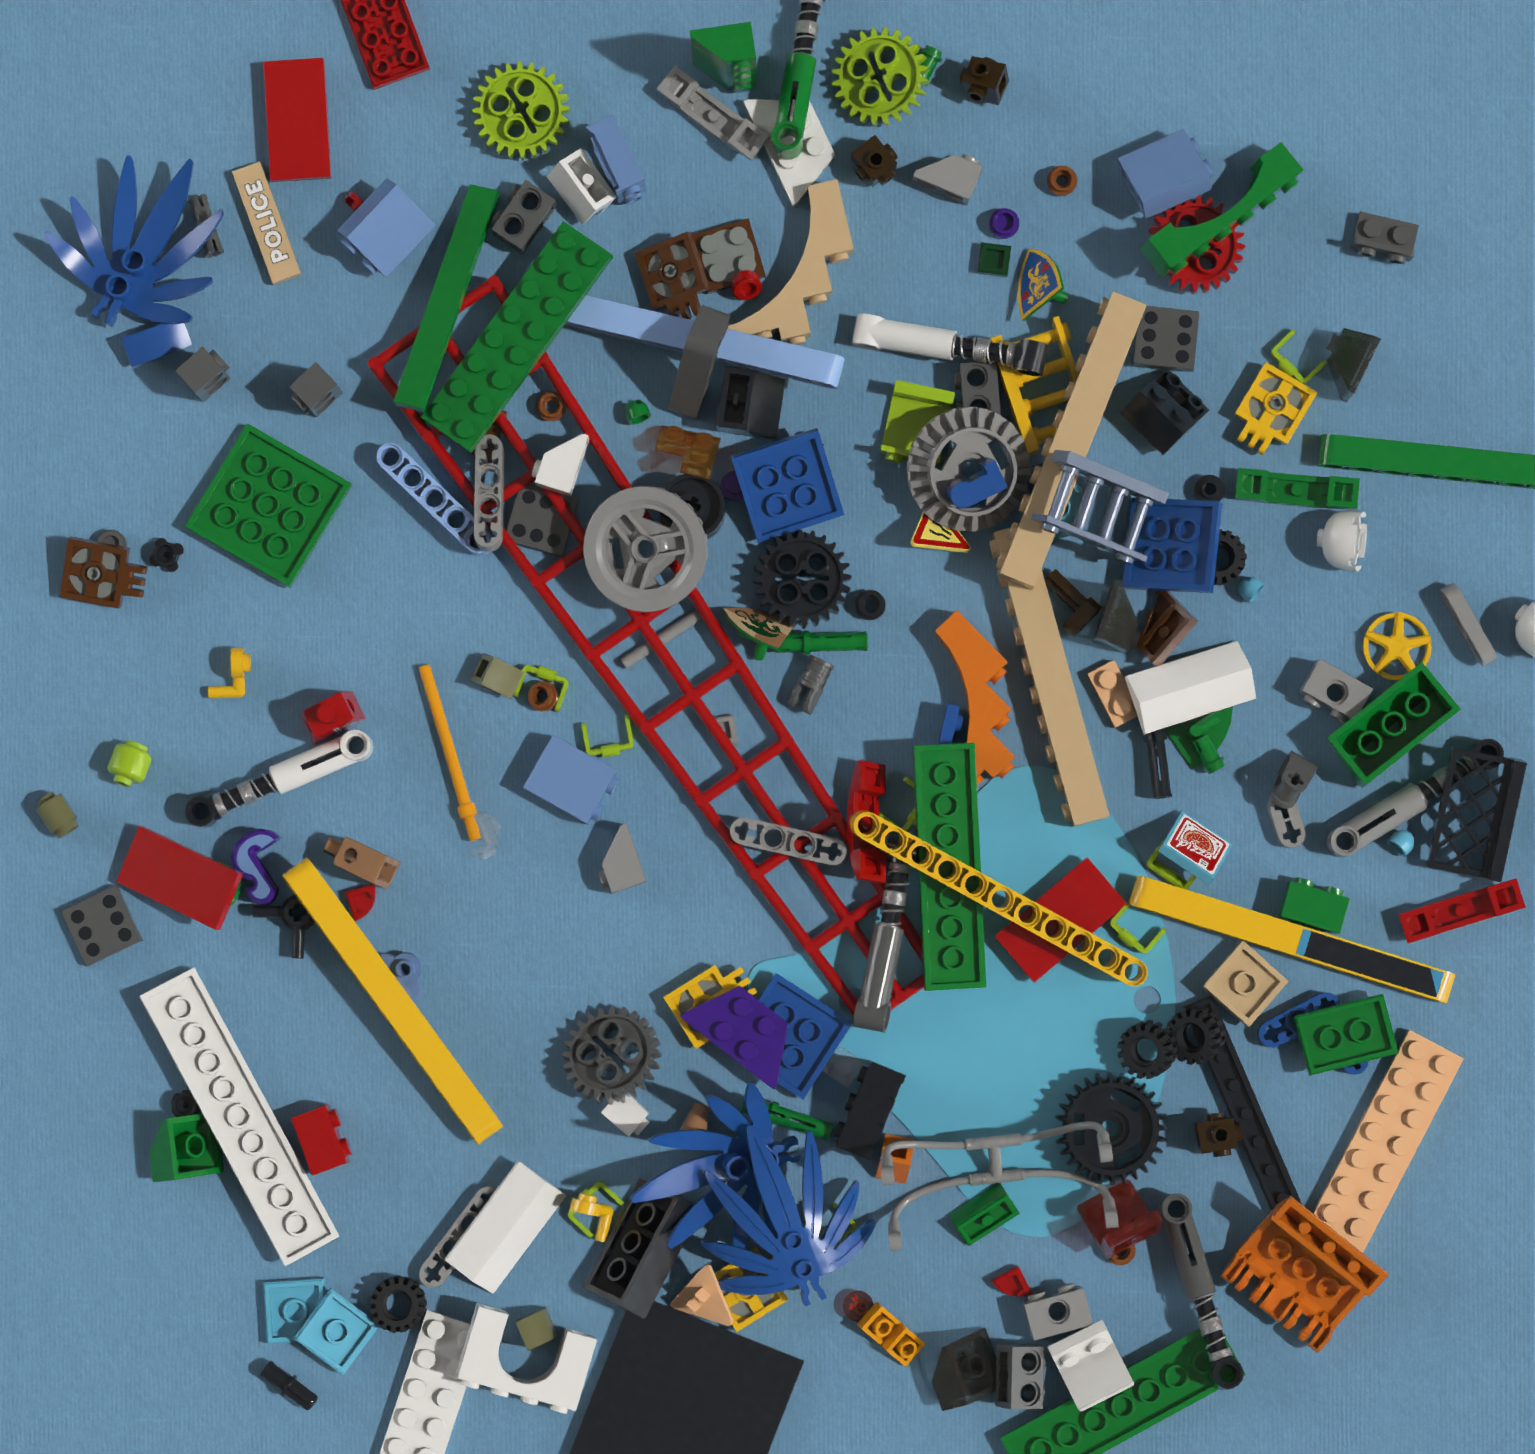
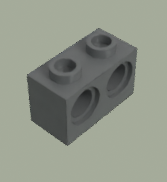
[491,180,557,255]
[175,346,231,402]
[953,361,1001,415]
[289,362,343,417]
[995,1344,1046,1410]

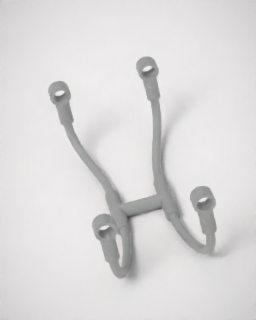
[880,1121,1119,1251]

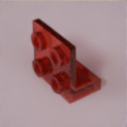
[1077,1179,1163,1259]

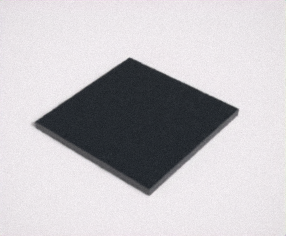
[569,1301,804,1454]

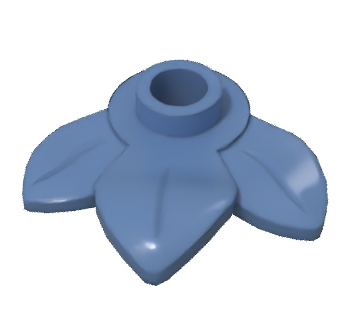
[380,952,422,1003]

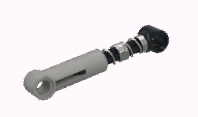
[1327,739,1504,857]

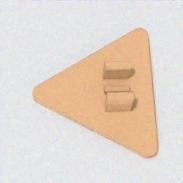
[670,1264,734,1326]

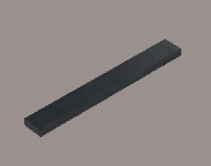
[1183,995,1302,1211]

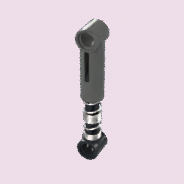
[854,832,918,1033]
[1158,1193,1244,1390]

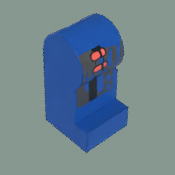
[946,457,1008,508]

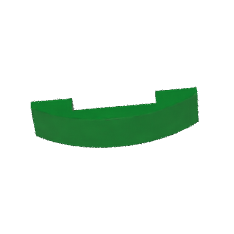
[1235,468,1360,509]

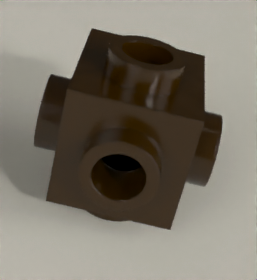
[960,56,1009,105]
[851,135,898,187]
[1194,1112,1242,1157]

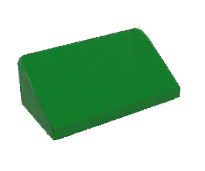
[949,1183,1020,1246]

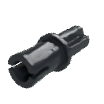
[260,1360,318,1410]

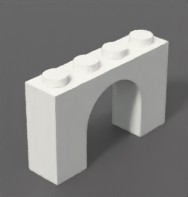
[455,1303,597,1414]

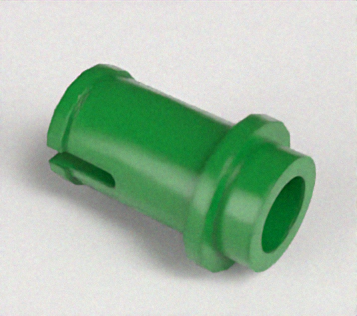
[920,45,942,86]
[1191,733,1225,774]

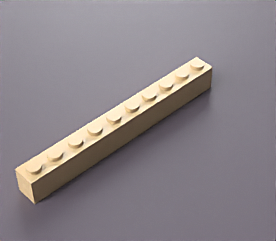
[995,291,1147,590]
[989,528,1110,827]

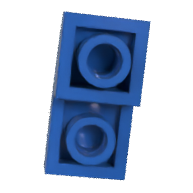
[120,323,192,367]

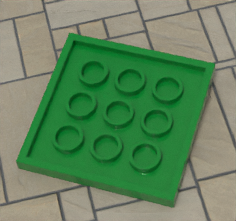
[185,423,352,588]

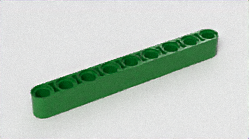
[1318,434,1535,489]

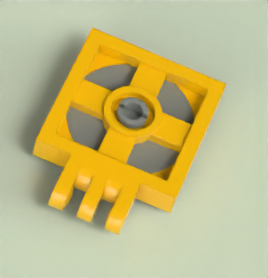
[1234,362,1318,455]
[663,965,757,1049]
[714,1247,789,1332]

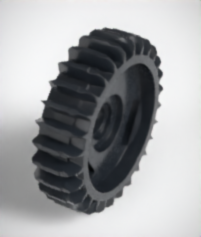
[1054,1072,1168,1185]

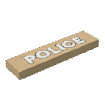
[232,161,302,285]

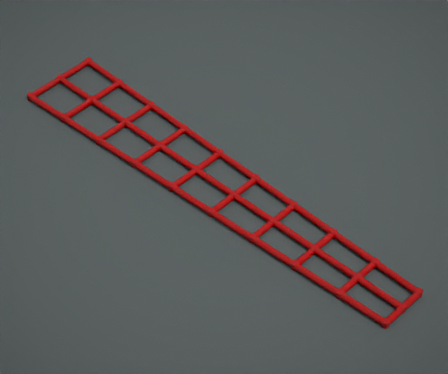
[368,275,924,1016]

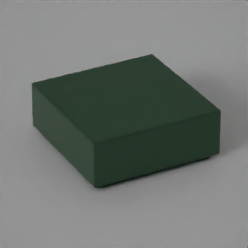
[977,242,1011,277]

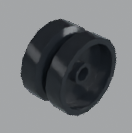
[660,473,726,540]

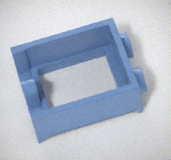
[586,114,646,205]

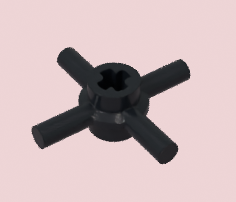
[253,894,346,959]

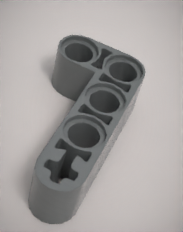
[668,305,731,419]

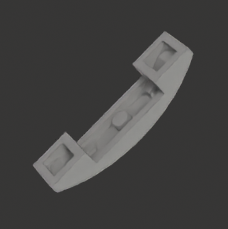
[657,66,770,161]

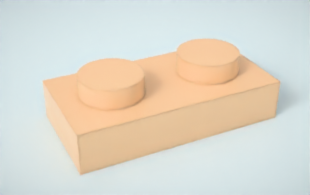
[1087,660,1138,728]

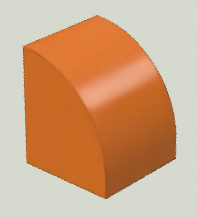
[875,1133,915,1184]

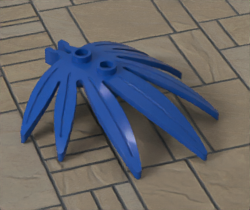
[44,155,224,327]
[630,1082,802,1249]
[701,1124,876,1307]

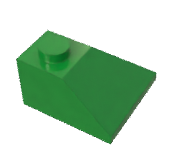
[149,1114,224,1182]

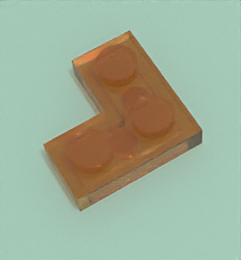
[655,425,721,479]

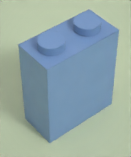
[1118,129,1213,219]
[337,178,436,278]
[523,735,620,824]

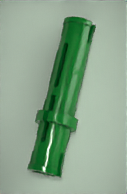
[776,630,868,655]
[741,1101,834,1142]

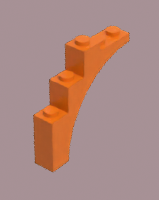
[934,610,1015,786]

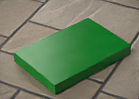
[1293,994,1399,1076]

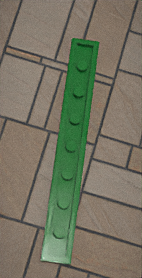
[394,184,500,412]

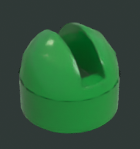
[625,399,651,425]

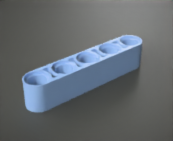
[376,443,492,557]

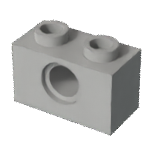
[1298,659,1373,724]
[1022,1283,1093,1341]

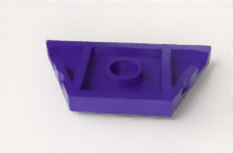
[680,986,789,1090]

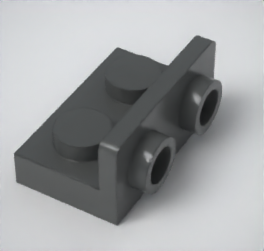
[1351,211,1419,264]

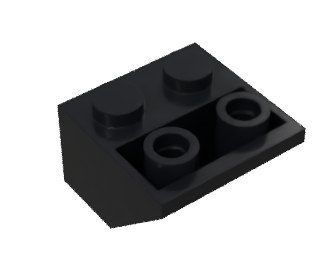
[716,366,785,440]
[1120,369,1209,455]

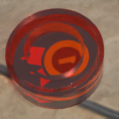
[843,1290,874,1322]

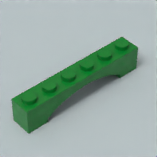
[1139,142,1303,278]

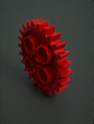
[1148,195,1245,294]

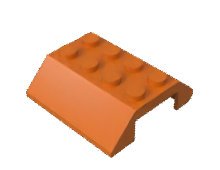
[1220,1196,1389,1353]

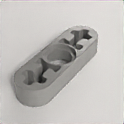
[1439,583,1497,667]

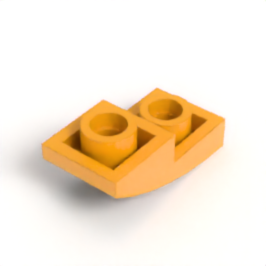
[857,1301,926,1367]

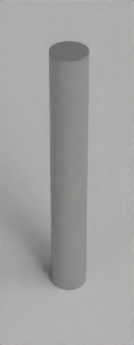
[620,609,702,669]

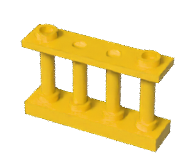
[989,316,1100,456]

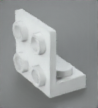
[1047,1320,1134,1411]

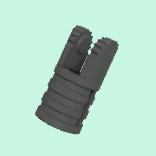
[787,655,835,715]

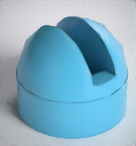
[1238,576,1264,603]
[1387,830,1414,857]

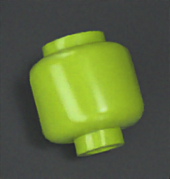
[107,740,152,787]

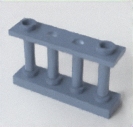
[1031,450,1169,565]

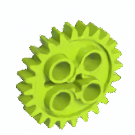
[832,27,930,126]
[472,61,571,160]

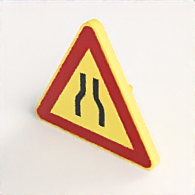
[910,512,971,553]

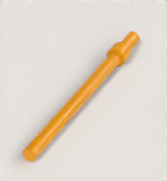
[419,664,482,842]

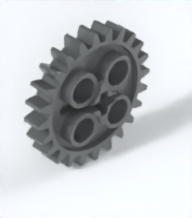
[561,1006,662,1105]

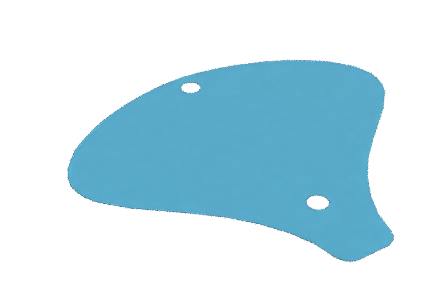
[748,765,1176,1237]

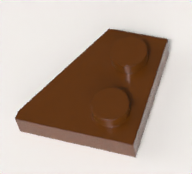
[1136,591,1198,666]

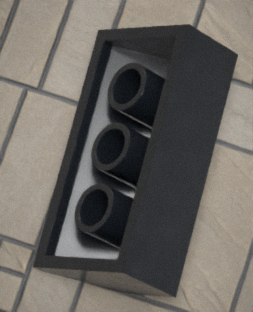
[583,1178,692,1319]

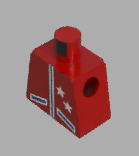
[301,692,366,745]

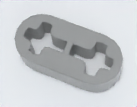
[1267,797,1306,848]

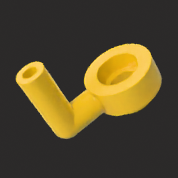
[208,647,251,699]
[569,1193,613,1243]

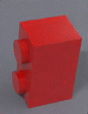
[291,1104,352,1176]

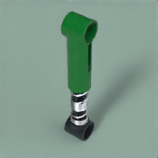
[772,0,825,160]

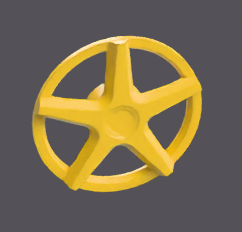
[1363,612,1432,681]

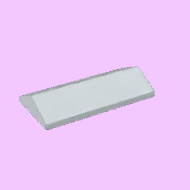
[1125,641,1256,734]
[445,1160,567,1294]

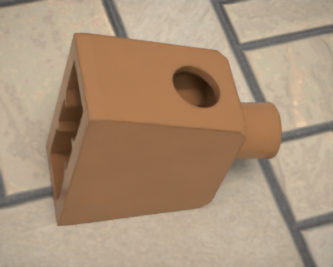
[324,836,401,889]

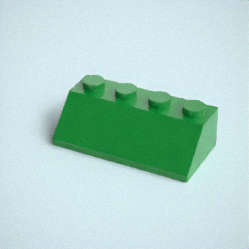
[690,22,757,93]
[1326,662,1461,789]

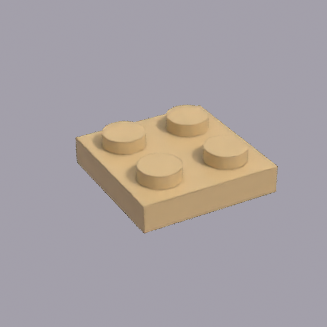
[1201,941,1289,1027]

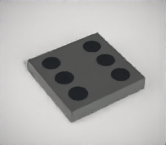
[1133,306,1199,372]
[506,484,579,557]
[61,885,143,966]

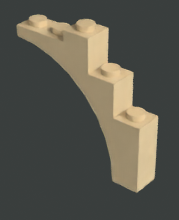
[727,179,854,345]

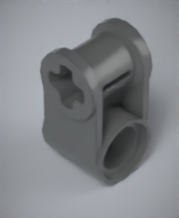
[1270,750,1318,809]

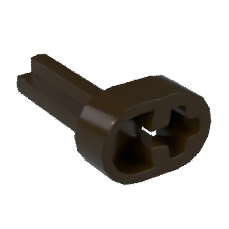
[1045,569,1103,637]

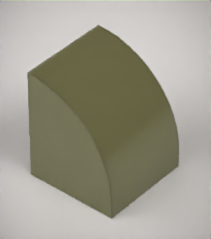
[470,653,524,699]
[516,1307,558,1351]

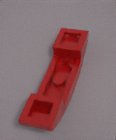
[847,760,886,884]
[1398,878,1526,944]

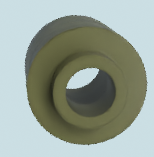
[36,792,79,839]

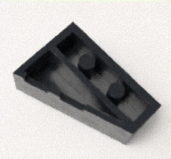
[832,1060,906,1160]

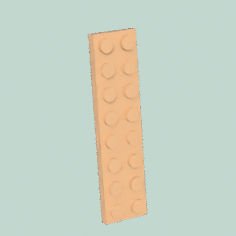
[1313,1030,1464,1253]

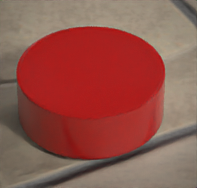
[730,270,762,300]

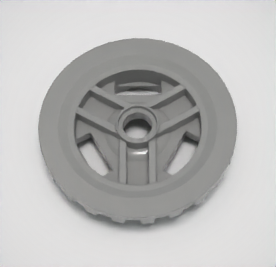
[906,406,1031,532]
[583,486,708,612]

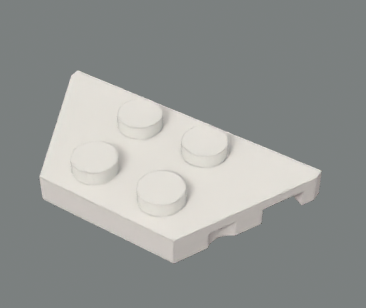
[743,99,835,207]

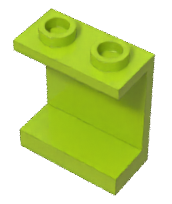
[880,380,955,467]

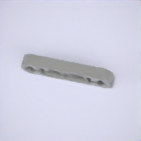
[474,434,504,552]
[730,817,847,865]
[419,1186,497,1288]

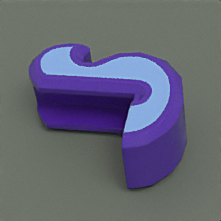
[231,829,282,904]

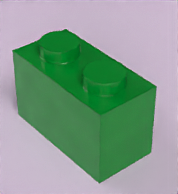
[1277,877,1350,934]

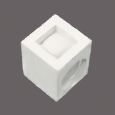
[601,1093,650,1137]

